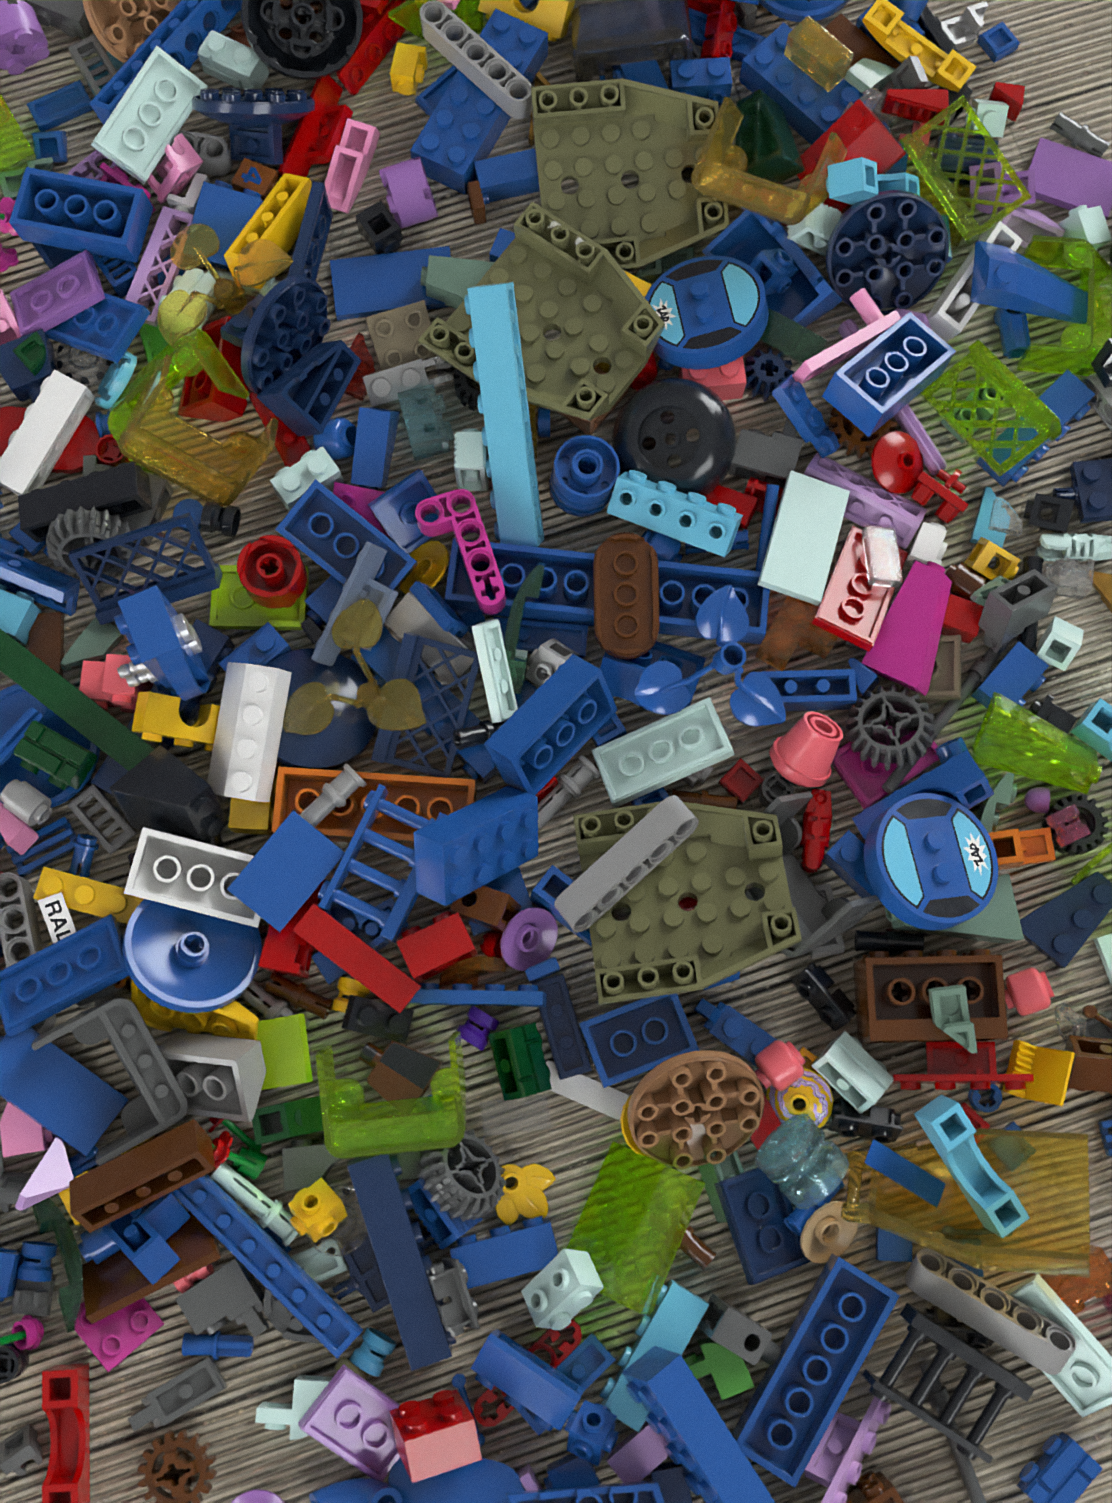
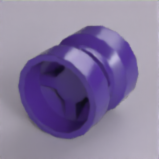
[455,1005,500,1051]

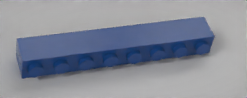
[304,575,498,784]

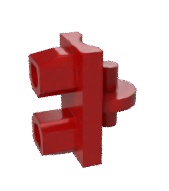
[911,468,969,524]

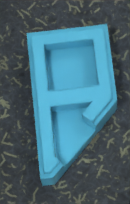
[970,486,1010,548]

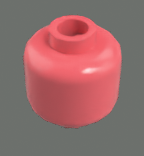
[1004,967,1055,1016]
[754,1040,806,1091]

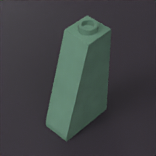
[421,255,495,309]
[885,874,1024,944]

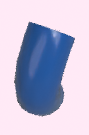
[309,1478,402,1503]

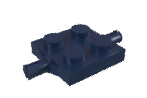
[1052,459,1112,523]
[332,1231,435,1313]

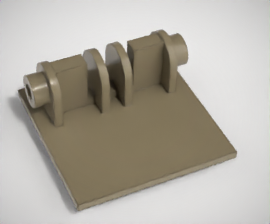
[365,300,437,371]

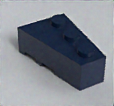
[256,340,361,437]

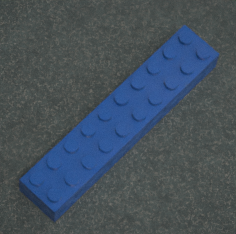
[445,538,770,645]

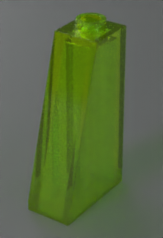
[972,692,1102,794]

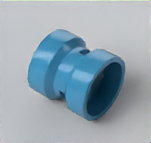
[349,1327,397,1377]

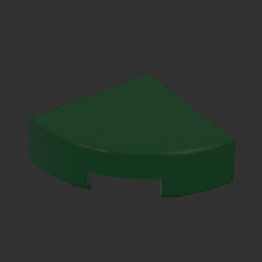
[12,331,46,376]

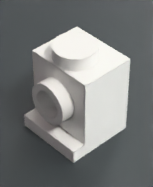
[904,521,948,568]

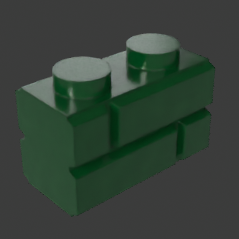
[13,720,98,791]
[488,1022,552,1101]

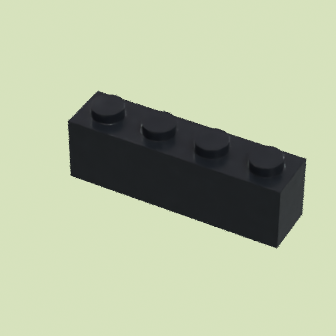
[18,461,153,543]

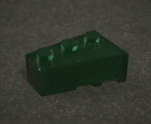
[734,89,805,194]

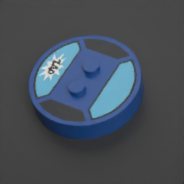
[645,256,769,370]
[864,793,998,931]

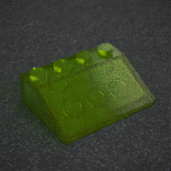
[566,1141,705,1315]

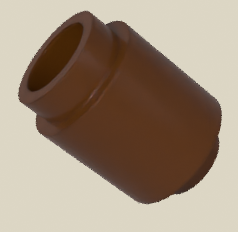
[945,561,987,603]

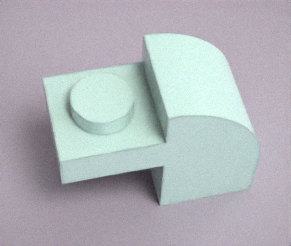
[255,1374,334,1440]

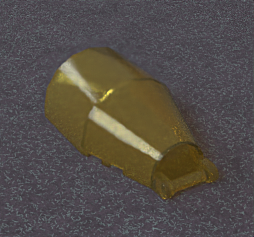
[841,1128,1090,1278]

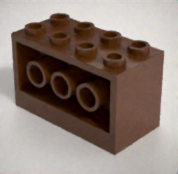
[853,949,1008,1044]

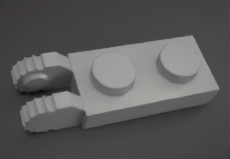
[362,356,453,407]

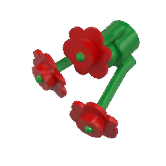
[208,1117,267,1180]

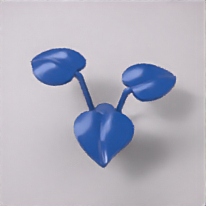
[633,585,786,727]

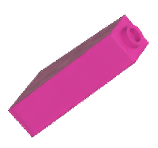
[861,560,952,696]

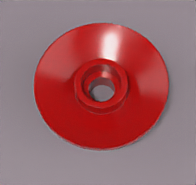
[871,431,923,494]

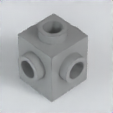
[525,638,579,689]

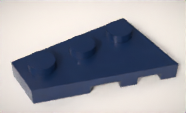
[1020,871,1112,969]

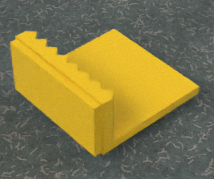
[1002,1040,1075,1107]

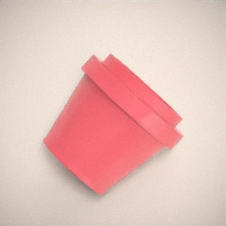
[769,711,843,788]

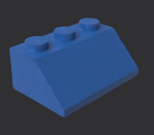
[600,641,706,716]
[471,1329,585,1431]

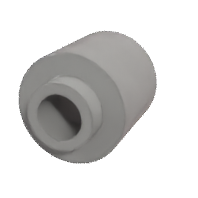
[0,779,52,826]

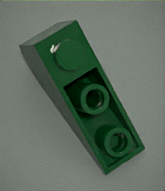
[252,1088,363,1145]

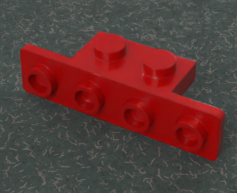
[336,0,420,95]
[278,75,353,177]
[893,1042,1034,1090]

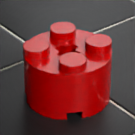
[237,535,307,608]

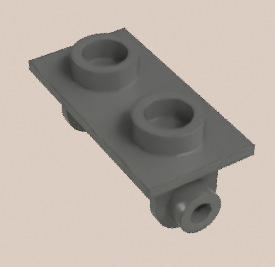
[428,1257,480,1337]

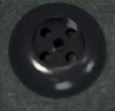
[241,0,363,80]
[612,378,737,496]

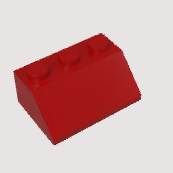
[790,99,906,214]
[178,316,248,422]

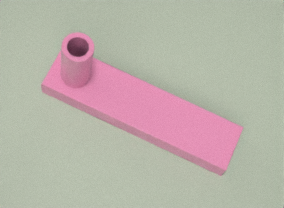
[792,288,901,384]

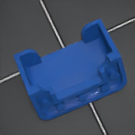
[702,199,843,345]

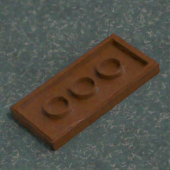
[81,1211,221,1324]

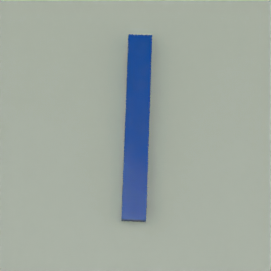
[171,1174,363,1359]

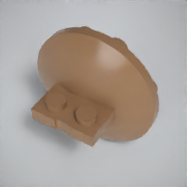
[83,0,181,64]
[627,1050,764,1170]

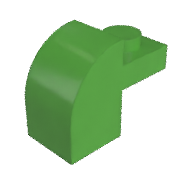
[682,1338,755,1401]

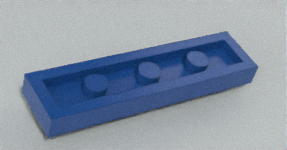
[409,983,547,1007]

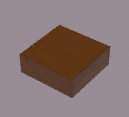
[467,180,486,225]

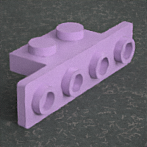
[804,1396,891,1503]

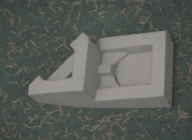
[941,1,988,50]

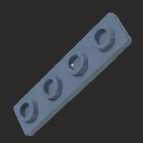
[311,542,398,666]

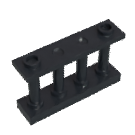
[862,1303,1034,1464]

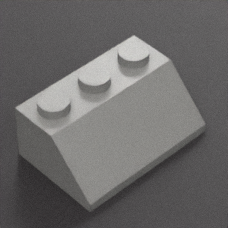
[385,592,481,688]
[158,1032,266,1122]

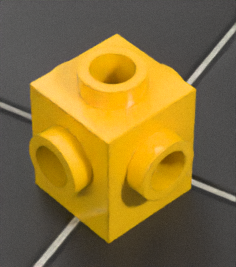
[288,1177,348,1243]

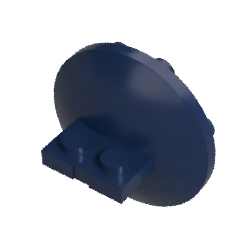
[192,87,315,164]
[826,190,949,315]
[220,275,331,395]

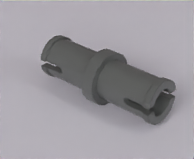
[1049,111,1111,158]

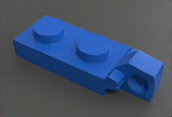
[772,374,841,459]
[693,998,777,1069]

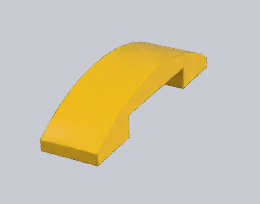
[862,0,976,92]

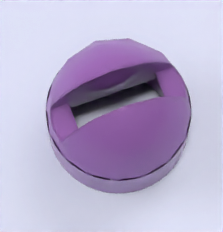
[1024,787,1050,813]

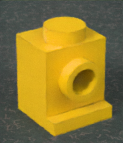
[390,42,428,96]
[964,537,1020,580]

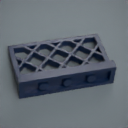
[68,512,223,625]
[371,632,480,778]

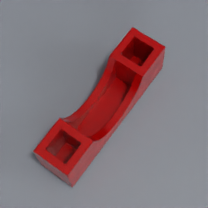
[42,1363,90,1503]

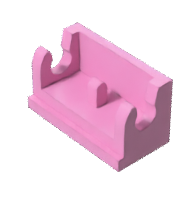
[147,133,203,204]

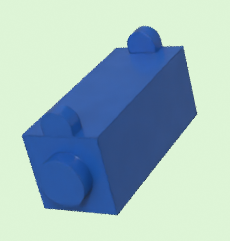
[474,148,539,205]

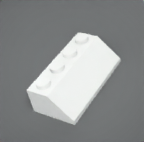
[207,662,292,802]
[124,827,261,928]

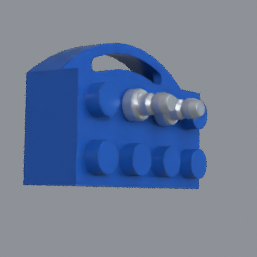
[114,585,211,701]

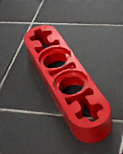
[474,1318,582,1427]

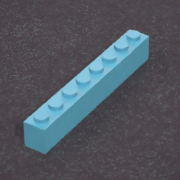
[464,282,544,547]

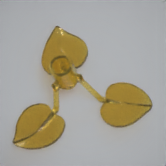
[158,224,293,346]
[283,599,426,735]

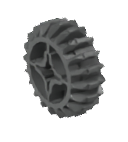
[46,506,135,578]
[846,684,935,771]
[417,1126,507,1222]

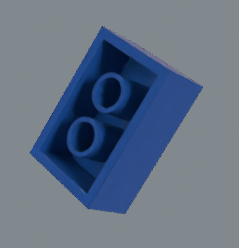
[579,993,700,1088]

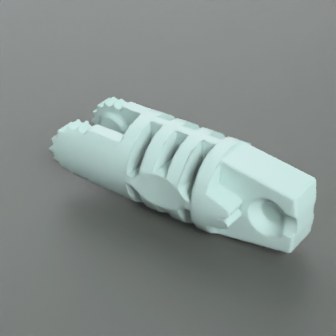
[1035,533,1112,562]

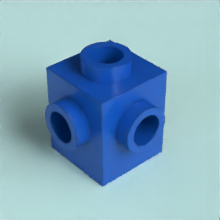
[749,248,798,295]
[565,1400,619,1467]

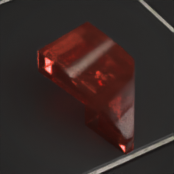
[344,332,376,401]

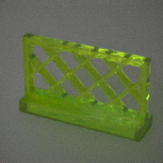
[899,95,1032,245]
[921,339,1062,477]

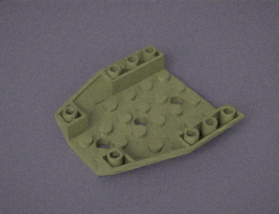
[531,78,729,269]
[418,201,665,421]
[573,802,802,1005]

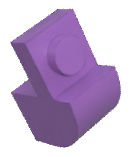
[969,161,1036,214]

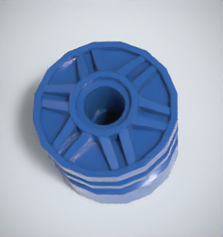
[549,435,620,517]

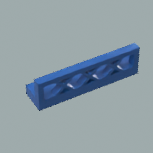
[0,548,80,616]

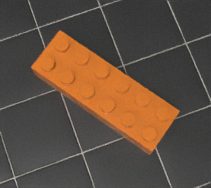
[271,767,477,847]

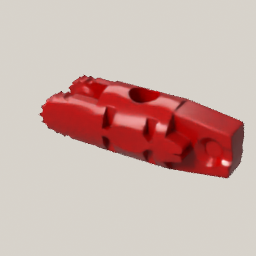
[799,789,832,874]

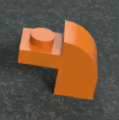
[988,827,1056,870]

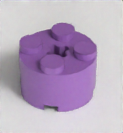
[0,0,49,75]
[379,157,438,228]

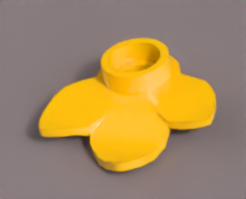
[495,1163,556,1226]

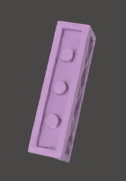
[125,206,194,327]
[804,453,927,549]

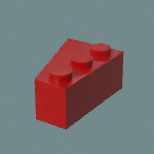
[258,879,326,979]

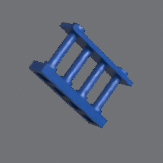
[318,784,447,943]

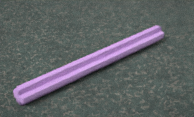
[838,319,947,475]

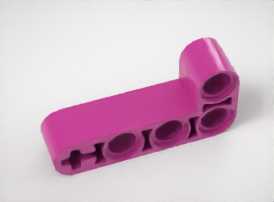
[415,489,506,615]

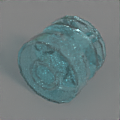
[755,1114,849,1209]

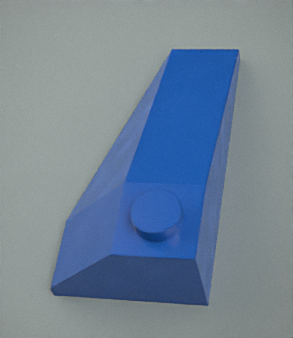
[970,241,1089,325]

